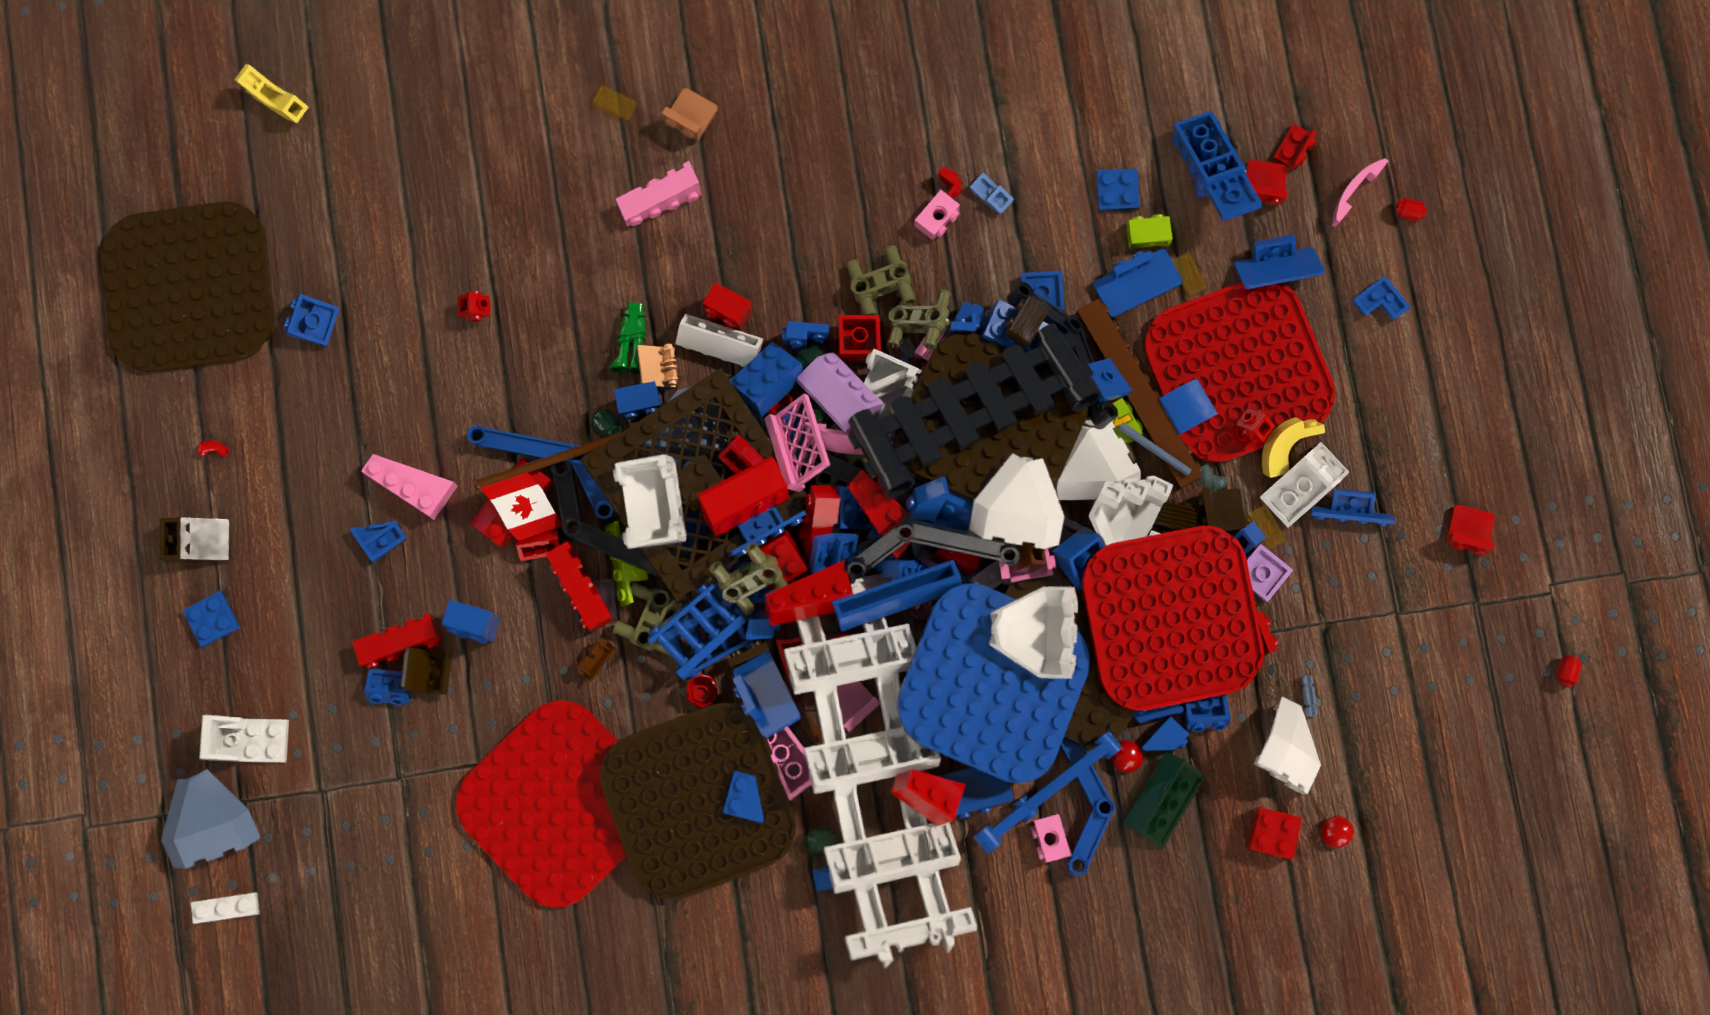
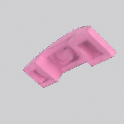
[1332,159,1388,228]
[805,422,888,454]

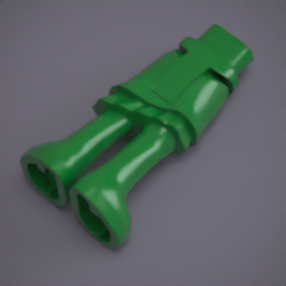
[609,303,647,375]

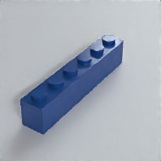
[833,560,962,631]

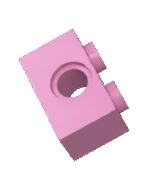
[914,190,960,240]
[1031,814,1071,863]

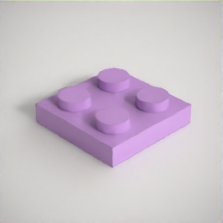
[1247,544,1293,603]

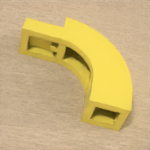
[235,64,308,123]
[1262,417,1325,478]

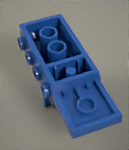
[1172,110,1262,221]

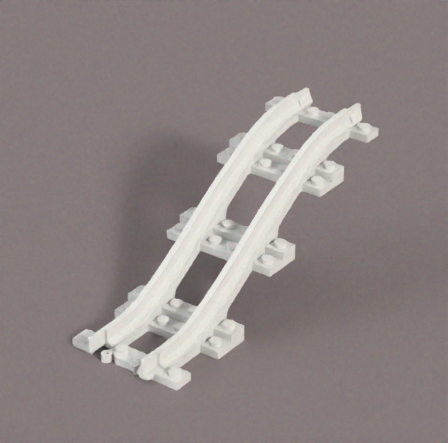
[784,573,977,967]

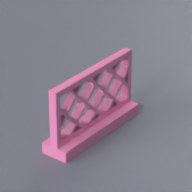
[764,394,830,492]

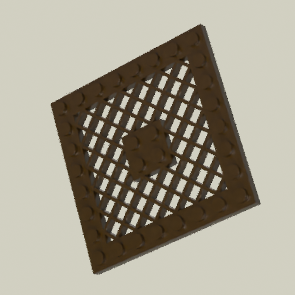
[581,368,806,601]

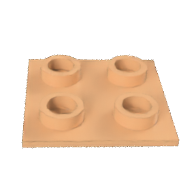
[637,344,678,388]

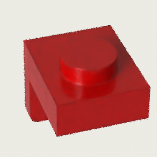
[938,167,963,199]

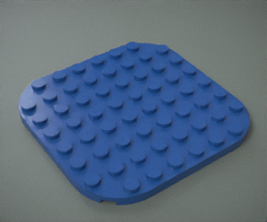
[897,584,1089,783]

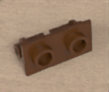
[576,637,616,682]
[790,704,823,748]

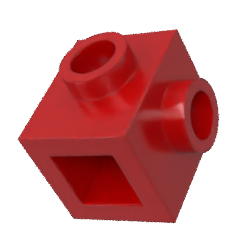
[457,291,491,322]
[1236,408,1275,442]

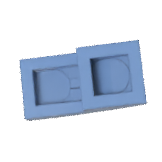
[968,173,1014,214]

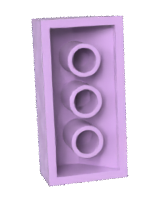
[796,352,883,433]

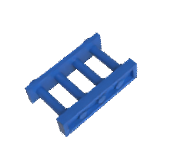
[647,582,745,678]
[663,597,756,680]

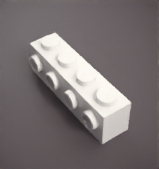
[675,314,763,367]

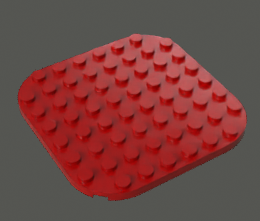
[1145,282,1335,463]
[1082,526,1264,710]
[456,701,626,907]

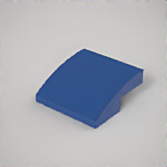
[1158,378,1217,435]
[808,533,858,575]

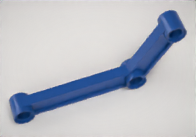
[467,425,616,522]
[974,731,1122,854]
[1060,737,1115,876]

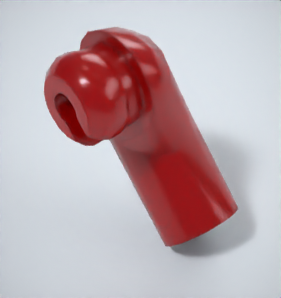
[197,440,230,457]

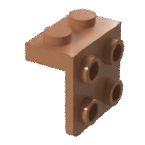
[662,88,718,141]

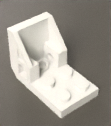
[1260,442,1349,528]
[200,715,289,763]

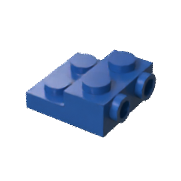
[283,294,339,347]
[782,321,829,351]
[872,557,926,581]
[1184,694,1231,732]

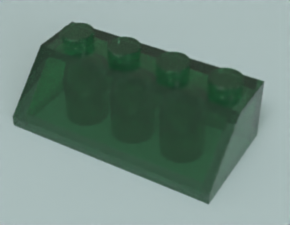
[1123,751,1205,850]

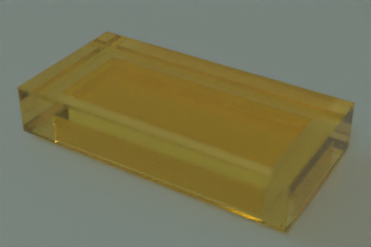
[593,85,638,122]
[1172,252,1207,298]
[1247,504,1287,550]

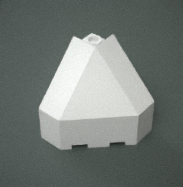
[1055,416,1141,500]
[969,454,1064,549]
[1089,476,1173,546]
[989,587,1078,679]
[1254,697,1321,795]

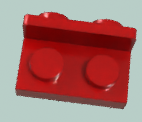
[1273,123,1317,171]

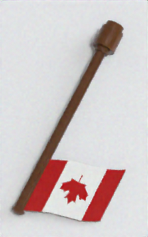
[473,419,641,541]

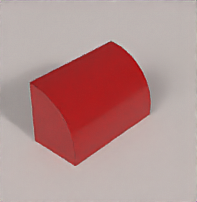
[718,435,765,474]
[516,528,561,561]

